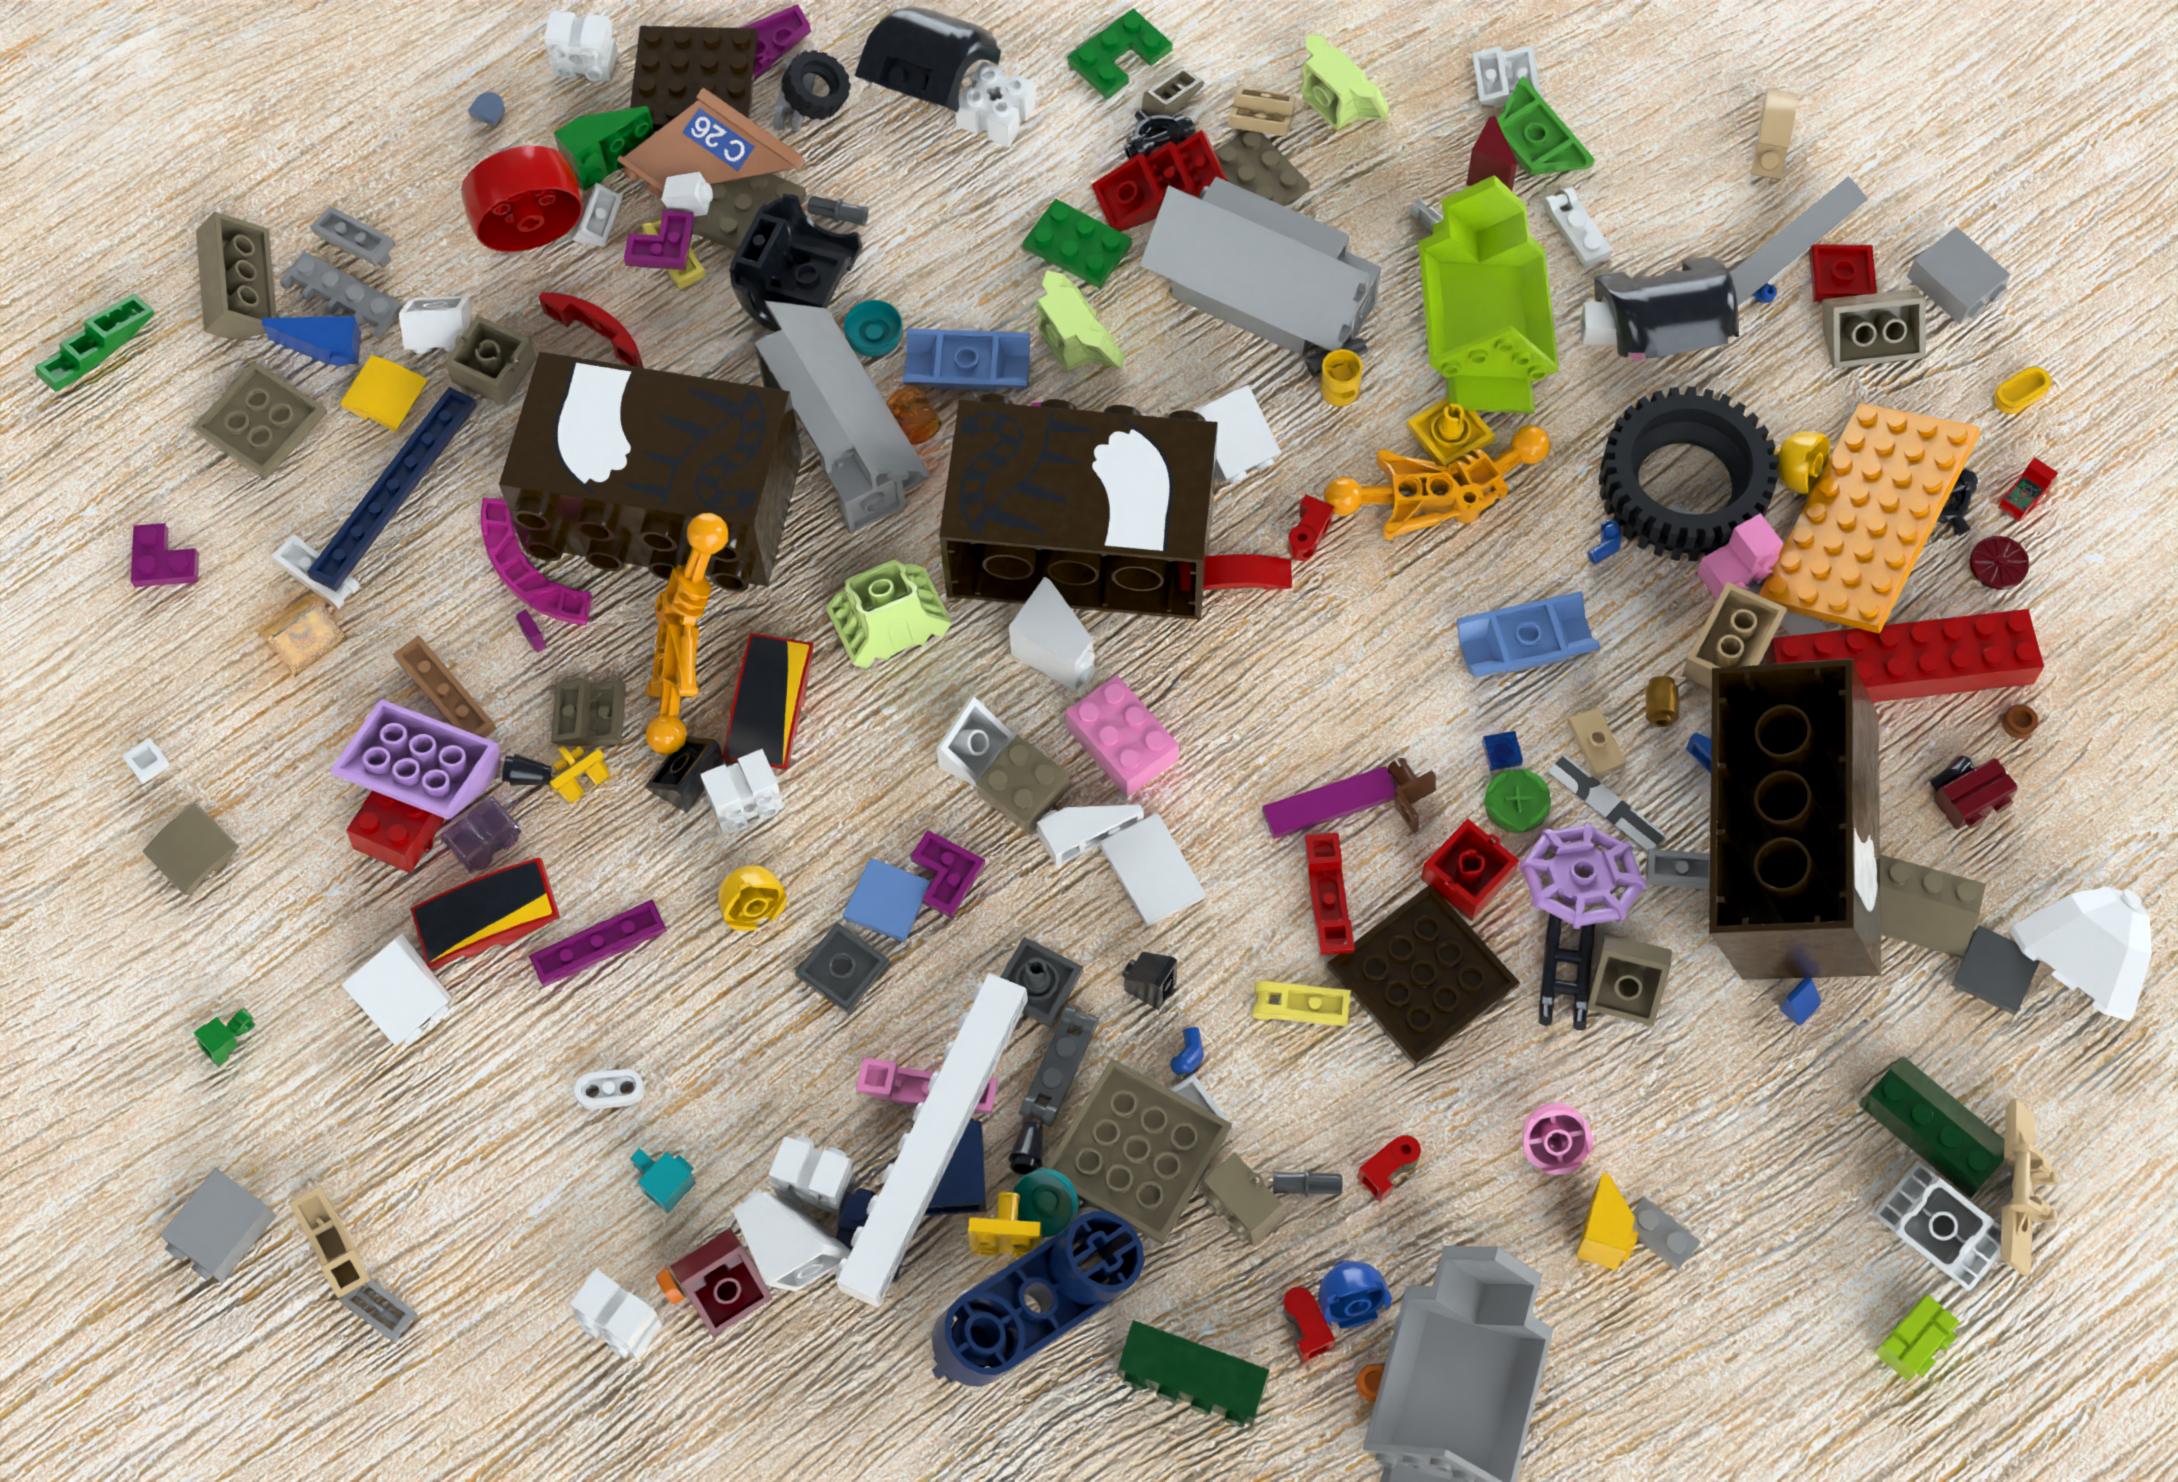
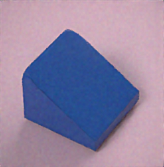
[1780,978,1821,1025]

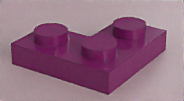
[624,210,695,270]
[131,523,199,587]
[910,830,985,919]

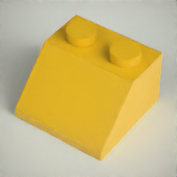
[1576,1172,1638,1270]

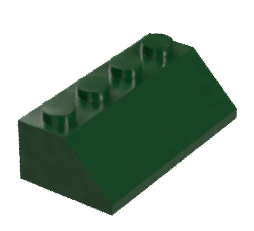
[1860,1056,2005,1199]
[1118,1320,1270,1428]

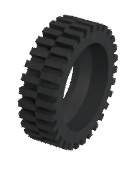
[1599,387,1779,561]

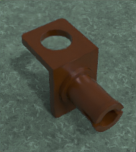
[1387,758,1436,833]

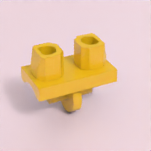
[549,746,610,804]

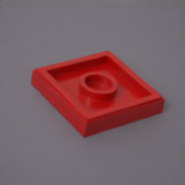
[1809,244,1877,302]

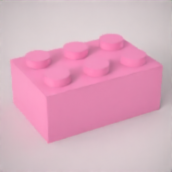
[1065,675,1179,798]

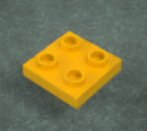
[1406,397,1495,467]
[968,1192,1042,1258]

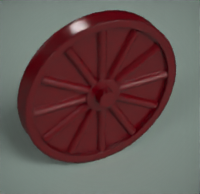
[1970,536,2029,590]

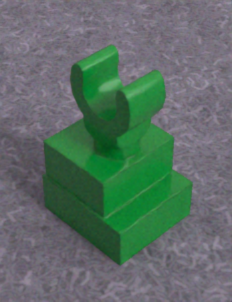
[194,1008,255,1067]

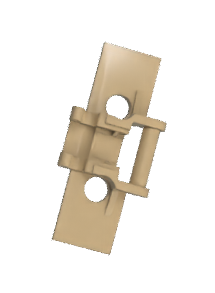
[2001,1099,2058,1277]

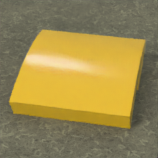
[340,355,428,433]

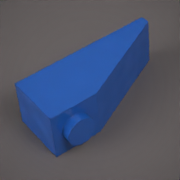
[262,316,361,366]

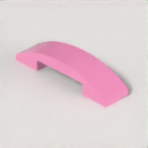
[856,1057,998,1114]

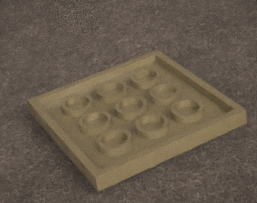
[1044,1058,1232,1245]

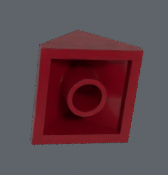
[1466,116,1518,191]

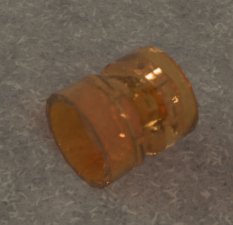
[886,385,942,445]

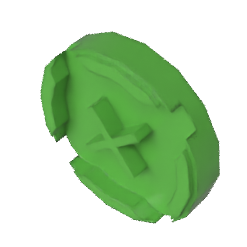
[1484,769,1551,833]

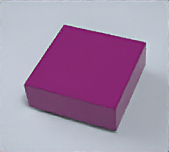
[516,609,547,653]

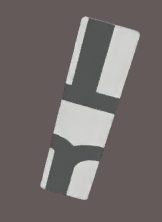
[1548,755,1665,852]

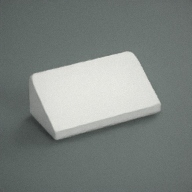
[571,183,623,247]

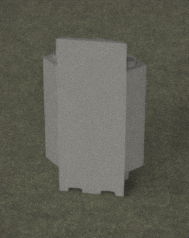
[1140,177,1381,356]
[754,301,931,534]
[1362,1246,1553,1482]

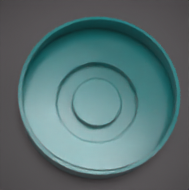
[844,300,903,356]
[1013,1169,1078,1237]

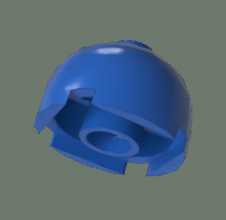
[1318,1261,1392,1329]

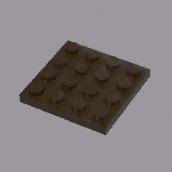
[630,26,759,131]
[1327,884,1520,1068]

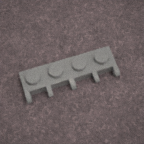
[280,251,403,339]

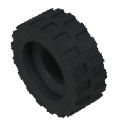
[781,50,851,120]

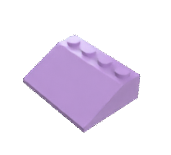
[330,699,501,820]

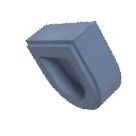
[468,92,505,127]

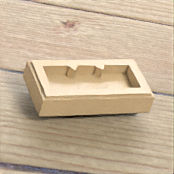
[1568,707,1627,778]

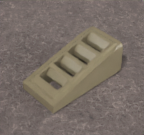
[1141,67,1204,116]

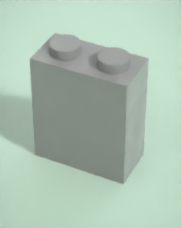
[1907,227,2011,325]
[160,1168,277,1283]

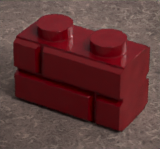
[1934,758,2018,830]

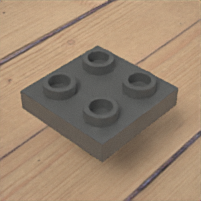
[1000,937,1083,1028]

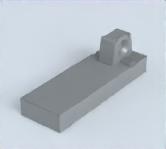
[310,206,395,268]

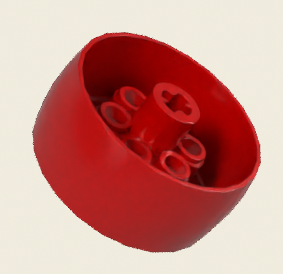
[461,145,583,252]

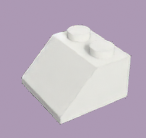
[399,296,471,353]

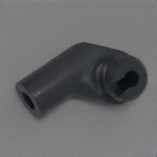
[1929,755,1975,792]

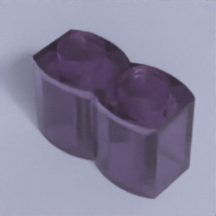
[441,796,522,874]

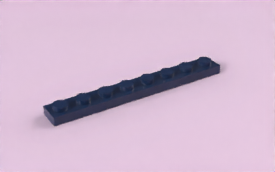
[307,387,477,592]

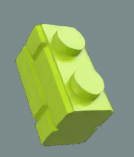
[1875,1294,1959,1381]

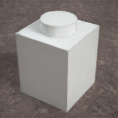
[662,172,713,217]
[1580,302,1617,345]

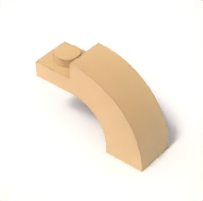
[1750,88,1798,180]
[288,1185,370,1299]

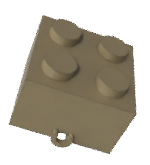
[445,315,537,406]
[975,735,1072,835]
[1203,1152,1285,1246]

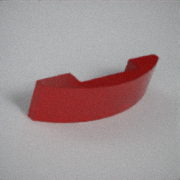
[539,292,643,368]
[1178,554,1292,590]
[1305,833,1355,955]

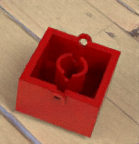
[346,790,444,874]
[1421,818,1519,921]

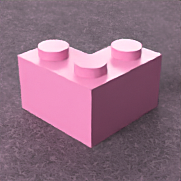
[1697,513,1783,600]

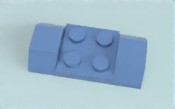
[902,328,1030,391]
[1456,591,1601,678]

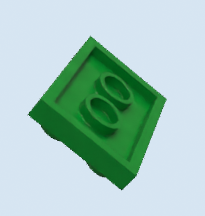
[1023,198,1132,289]

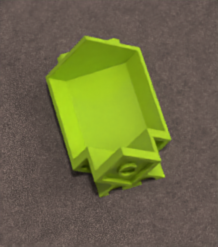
[1418,175,1559,414]

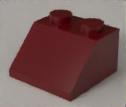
[670,1228,773,1337]

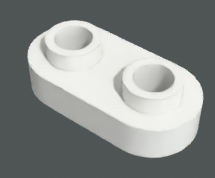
[574,1069,645,1109]

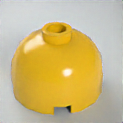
[1773,431,1830,495]
[717,865,787,931]

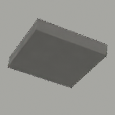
[795,922,890,1014]
[1951,925,2040,1015]

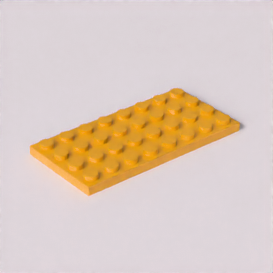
[1758,402,1980,633]

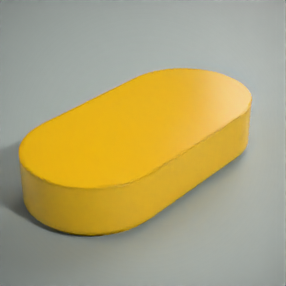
[1993,367,2051,414]

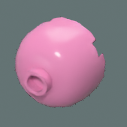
[1522,1103,1593,1175]

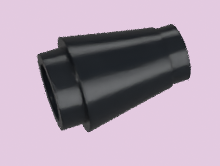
[502,754,552,786]
[1008,1121,1043,1175]

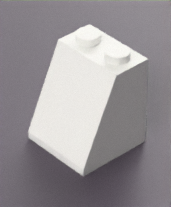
[1193,384,1281,484]
[1009,577,1095,692]
[341,934,452,1046]
[732,1191,851,1291]

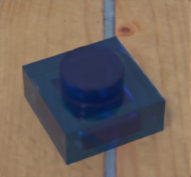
[1482,731,1523,771]

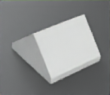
[936,696,1015,787]

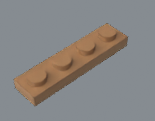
[393,635,497,738]

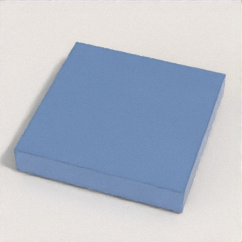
[843,858,932,943]

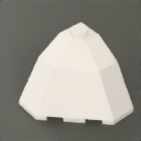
[2009,887,2152,1021]

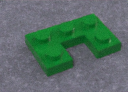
[1067,8,1173,99]

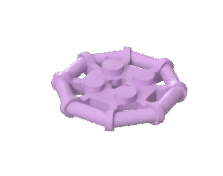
[1519,822,1646,929]

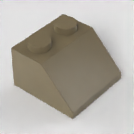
[1588,933,1672,1026]

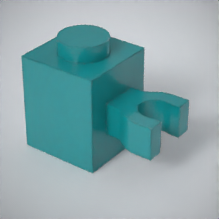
[630,1148,696,1214]

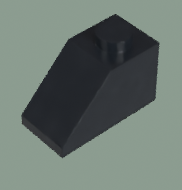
[1122,952,1177,1010]

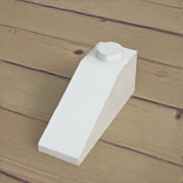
[1037,804,1144,867]

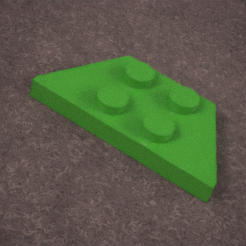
[1497,76,1595,176]

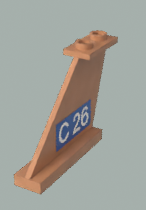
[617,88,806,199]

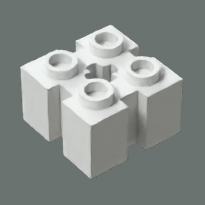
[544,10,618,81]
[955,61,1036,148]
[700,749,784,834]
[768,1136,856,1217]
[570,1269,663,1360]

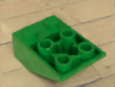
[554,106,655,191]

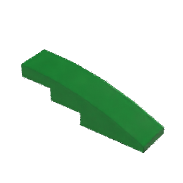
[35,294,154,392]

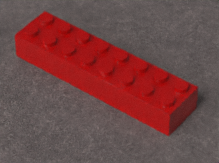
[1764,609,2044,702]

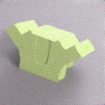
[1301,35,1389,131]
[1036,270,1126,372]
[826,559,952,669]

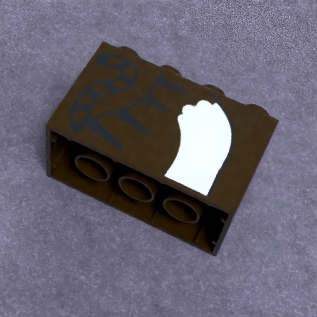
[499,352,803,592]
[939,394,1218,620]
[1709,659,1881,980]

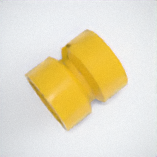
[1320,349,1363,407]

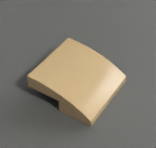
[1228,86,1297,137]

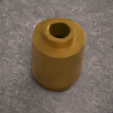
[1645,676,1679,727]

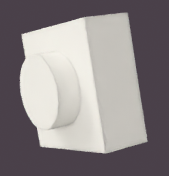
[122,737,171,784]

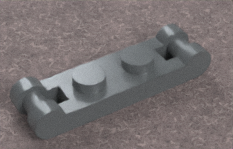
[1019,1005,1099,1127]

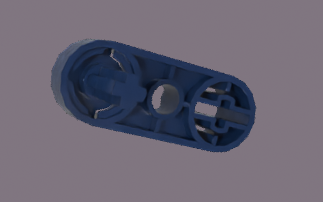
[932,1211,1144,1387]

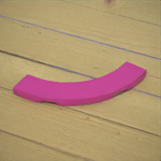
[481,498,593,626]

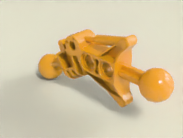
[1323,425,1551,540]
[645,513,728,755]

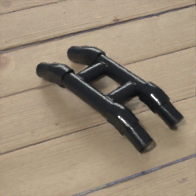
[1539,913,1596,1031]

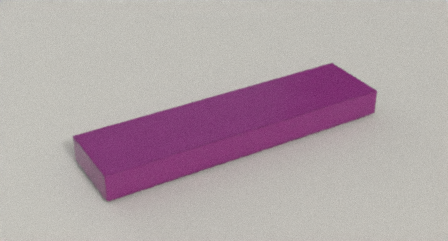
[1262,766,1396,839]
[529,899,667,988]

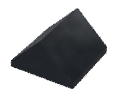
[645,737,725,813]

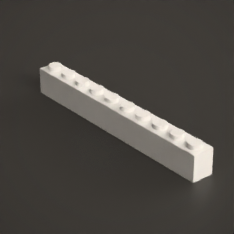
[835,973,1028,1308]

